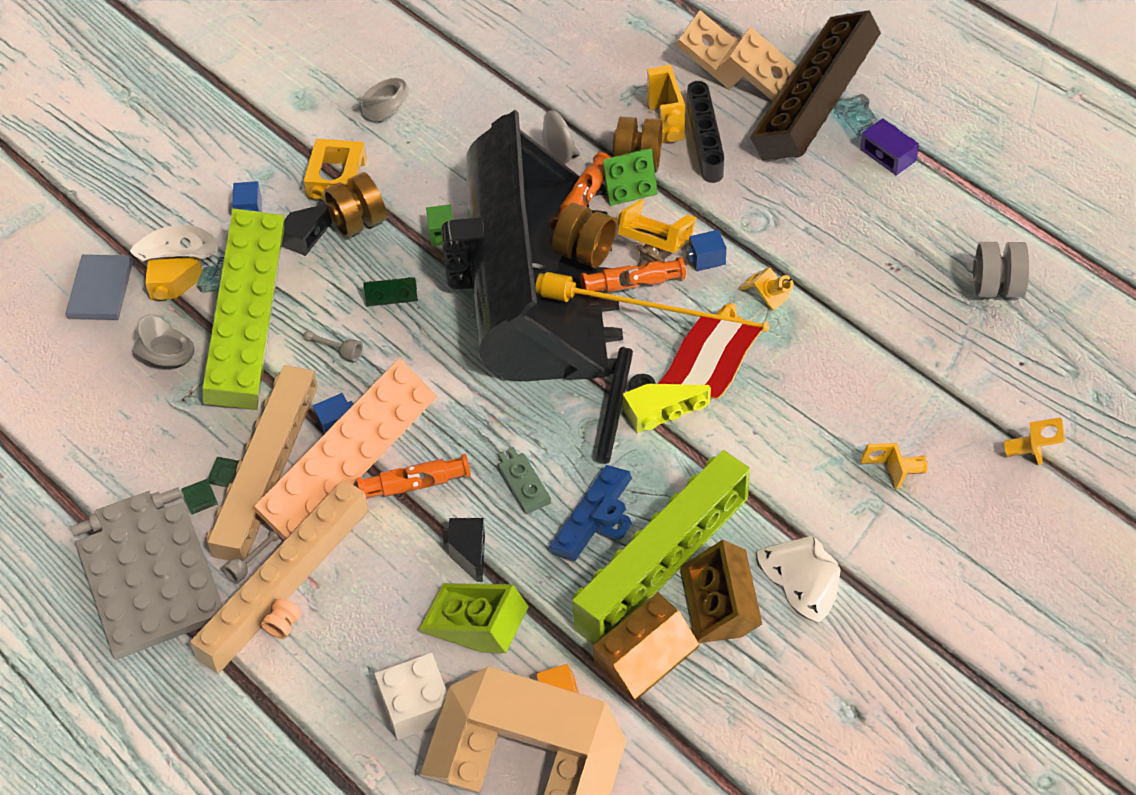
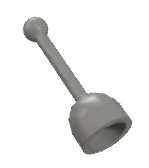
[303,331,363,362]
[222,530,280,584]

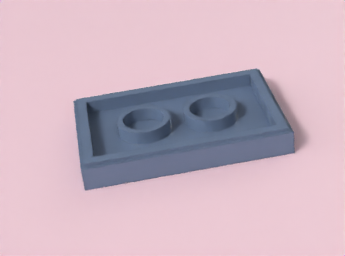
[66,254,133,320]

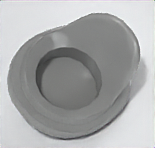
[357,78,408,121]
[543,111,580,164]
[134,314,195,366]

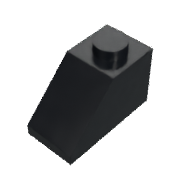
[282,204,332,256]
[443,518,485,582]

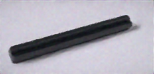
[596,347,633,464]

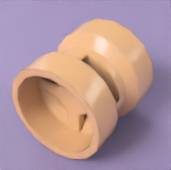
[261,598,301,639]

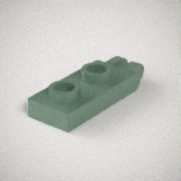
[498,447,551,514]

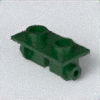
[363,277,418,307]

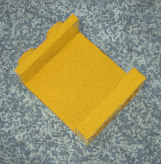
[647,65,685,144]

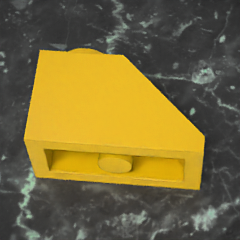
[145,257,204,300]

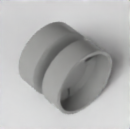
[973,242,1029,297]

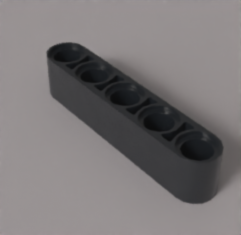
[687,81,725,183]

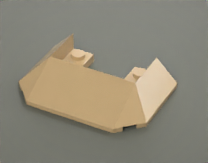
[420,666,626,795]

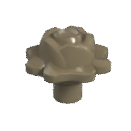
[636,244,665,266]

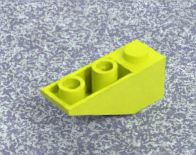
[623,384,711,433]

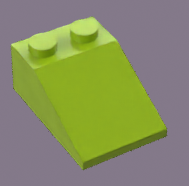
[419,583,529,654]

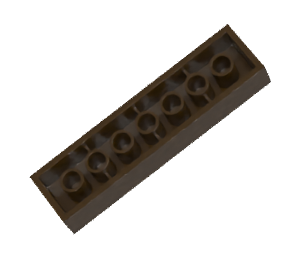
[750,10,881,160]

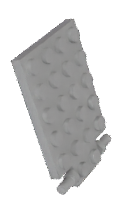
[70,487,223,660]

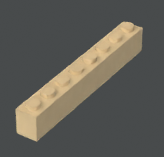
[206,365,318,561]
[190,479,369,674]

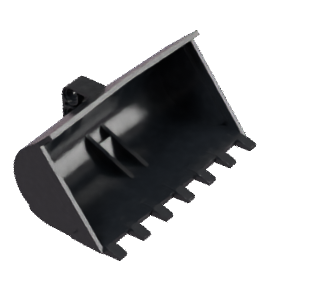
[442,109,623,381]

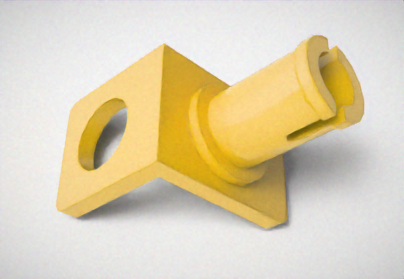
[739,268,793,310]
[1004,417,1065,465]
[860,443,928,489]

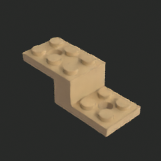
[675,10,797,102]

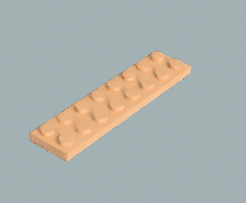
[252,358,437,541]

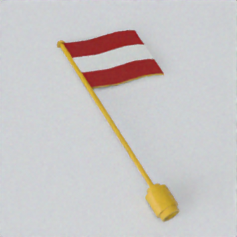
[535,272,769,399]

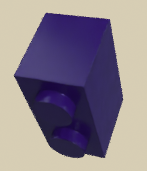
[860,118,919,176]

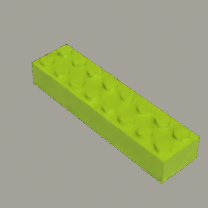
[203,209,285,410]
[572,450,750,645]

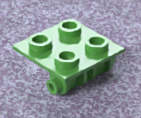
[603,148,658,206]

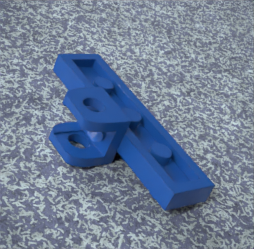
[549,465,632,561]

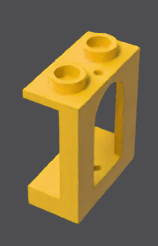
[304,138,367,200]
[617,199,697,253]

